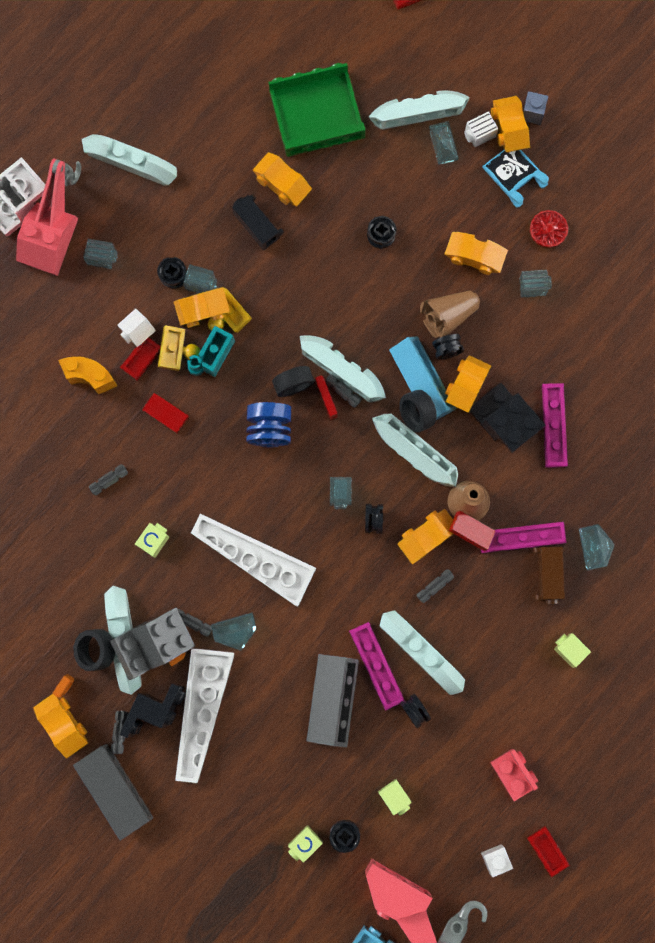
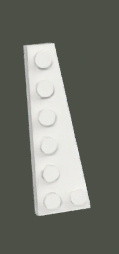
[191,514,316,607]
[175,648,235,783]

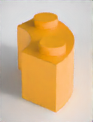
[491,96,530,152]
[253,152,312,207]
[444,232,508,275]
[174,287,230,328]
[445,355,491,413]
[58,357,118,394]
[397,509,454,564]
[33,694,88,759]

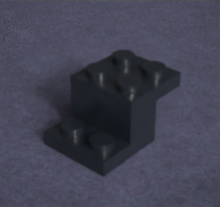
[469,383,546,453]
[119,683,186,738]

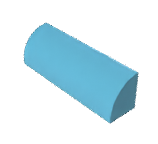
[389,336,456,420]

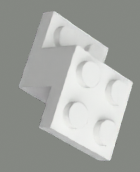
[0,157,45,237]

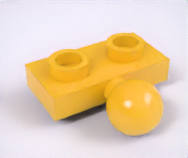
[208,287,252,333]
[158,325,200,371]

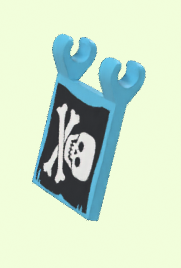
[482,149,549,208]

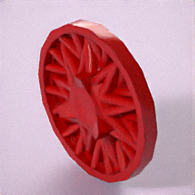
[530,210,568,248]

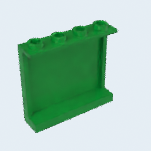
[268,63,365,157]

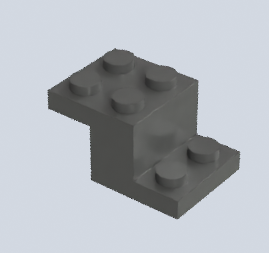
[110,608,195,680]

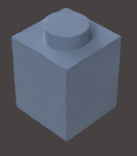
[523,92,548,125]

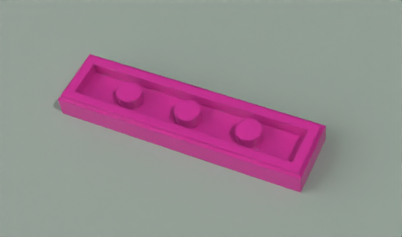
[542,383,568,468]
[481,522,567,553]
[349,622,404,710]

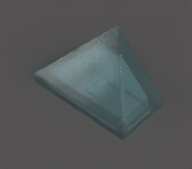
[429,121,459,165]
[579,524,615,570]
[211,612,257,651]

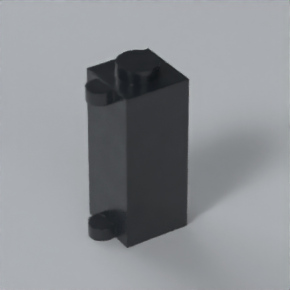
[232,194,284,251]

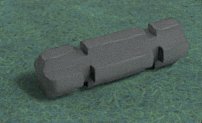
[325,374,361,408]
[89,464,128,495]
[417,569,454,603]
[177,608,213,637]
[111,710,128,754]

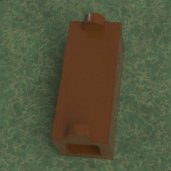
[533,547,565,604]

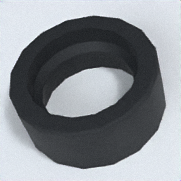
[272,366,314,397]
[399,390,437,432]
[73,629,115,671]

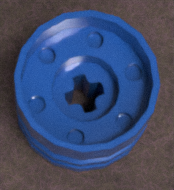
[247,402,291,447]

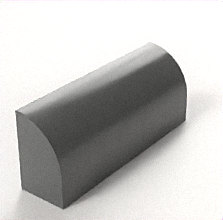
[306,654,359,747]
[73,744,154,841]

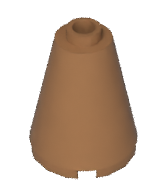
[420,291,480,338]
[447,481,490,521]

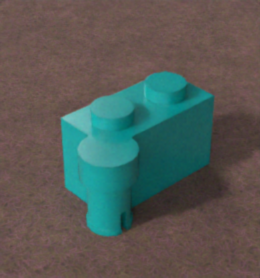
[187,326,235,377]

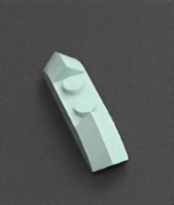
[369,91,470,130]
[82,134,177,186]
[300,335,386,402]
[372,414,458,487]
[104,586,142,695]
[380,611,465,695]

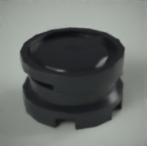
[367,216,396,249]
[157,257,188,289]
[432,334,465,360]
[365,504,383,534]
[400,693,431,729]
[329,820,360,853]

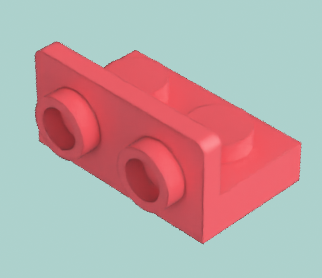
[490,749,538,801]

